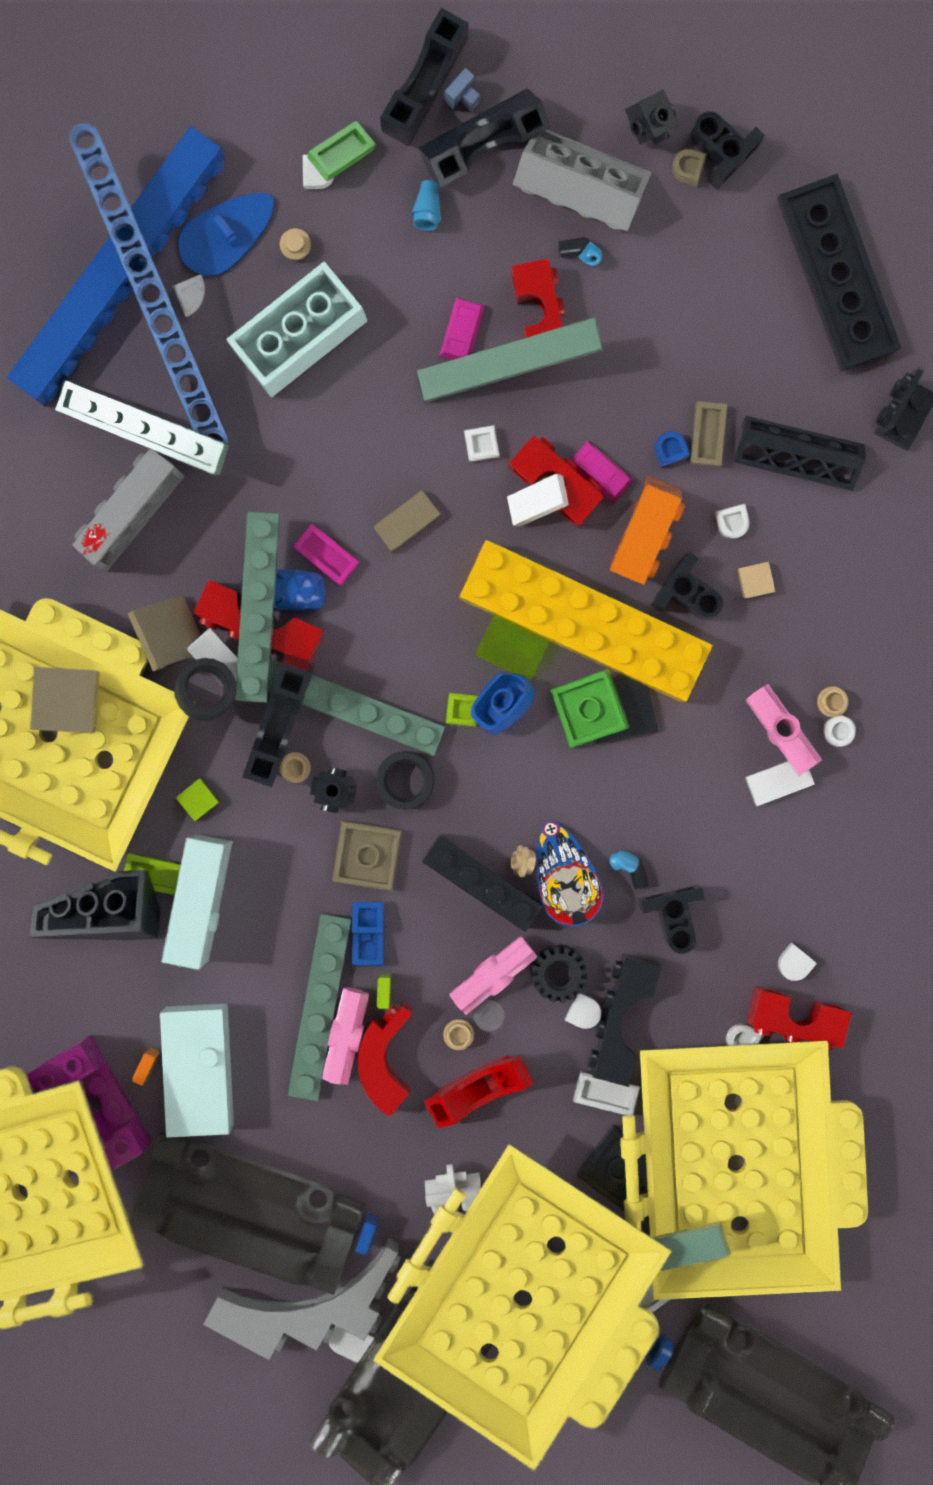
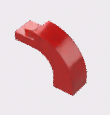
[358,1001,413,1117]
[423,1055,534,1128]

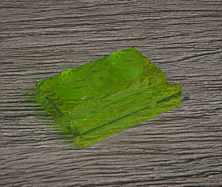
[475,615,550,681]

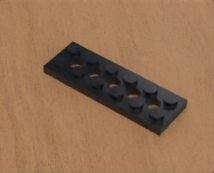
[777,173,902,372]

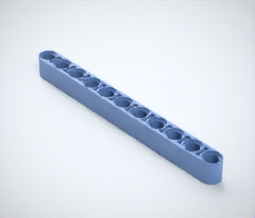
[70,123,228,444]

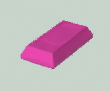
[439,297,486,360]
[571,440,634,503]
[293,523,360,586]

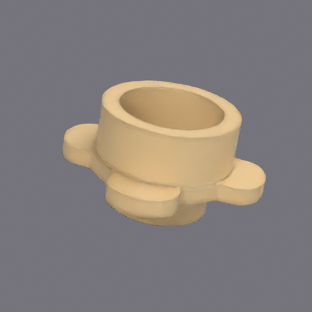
[511,845,536,877]

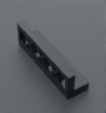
[734,415,866,491]

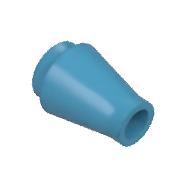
[411,180,441,231]

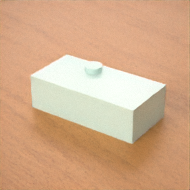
[226,262,367,398]
[162,834,233,970]
[160,1003,234,1138]

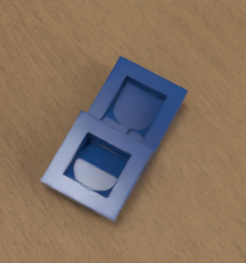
[352,902,384,966]

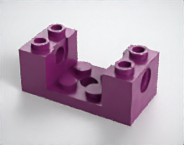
[26,1035,152,1171]

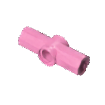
[745,684,822,776]
[449,936,538,1015]
[322,987,369,1085]

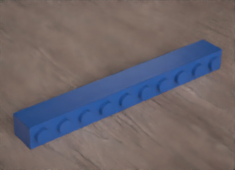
[6,125,225,406]

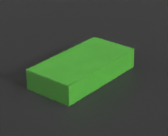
[307,120,376,182]

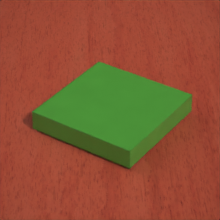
[550,669,630,748]

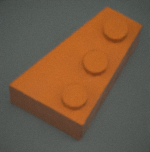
[610,475,685,585]

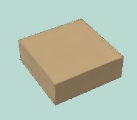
[737,562,776,599]

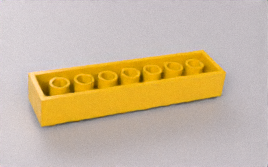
[459,540,713,703]

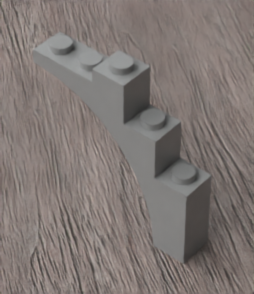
[203,1238,401,1360]

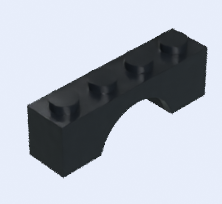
[380,8,469,146]
[418,88,551,187]
[242,654,315,787]
[422,834,543,932]
[587,953,662,1087]

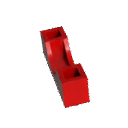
[193,579,325,663]

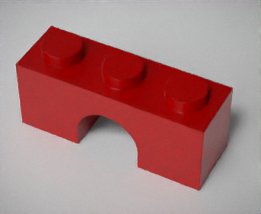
[511,258,565,338]
[508,435,604,528]
[747,986,852,1051]

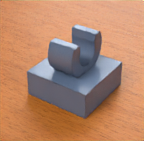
[445,68,480,112]

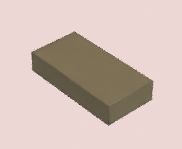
[689,401,727,468]
[373,490,441,552]

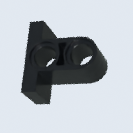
[691,111,765,190]
[650,552,723,620]
[638,885,705,954]

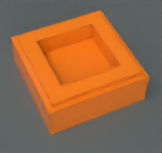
[132,1047,161,1086]

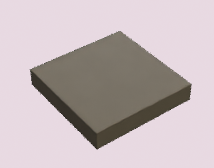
[128,595,201,671]
[30,667,99,733]
[332,820,403,891]

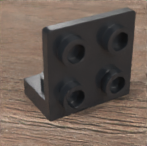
[874,367,933,451]

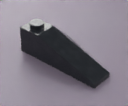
[30,870,160,940]

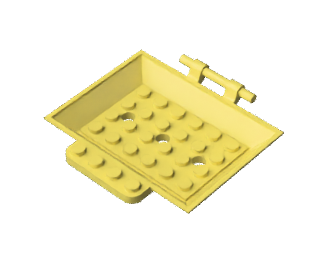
[0,598,196,872]
[620,1041,868,1300]
[0,1066,143,1329]
[373,1144,671,1470]

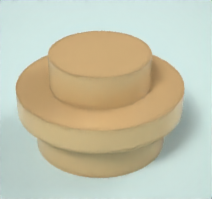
[280,228,311,261]
[817,686,849,717]
[280,752,311,783]
[443,1019,474,1050]

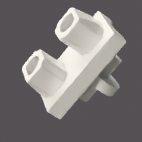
[425,1164,481,1215]

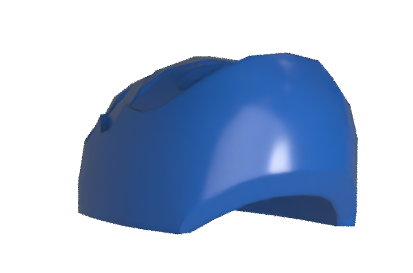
[274,569,326,614]
[471,672,535,736]

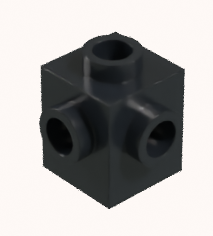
[625,89,679,145]
[310,767,357,813]

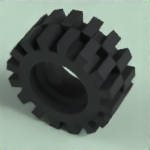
[531,944,588,1003]

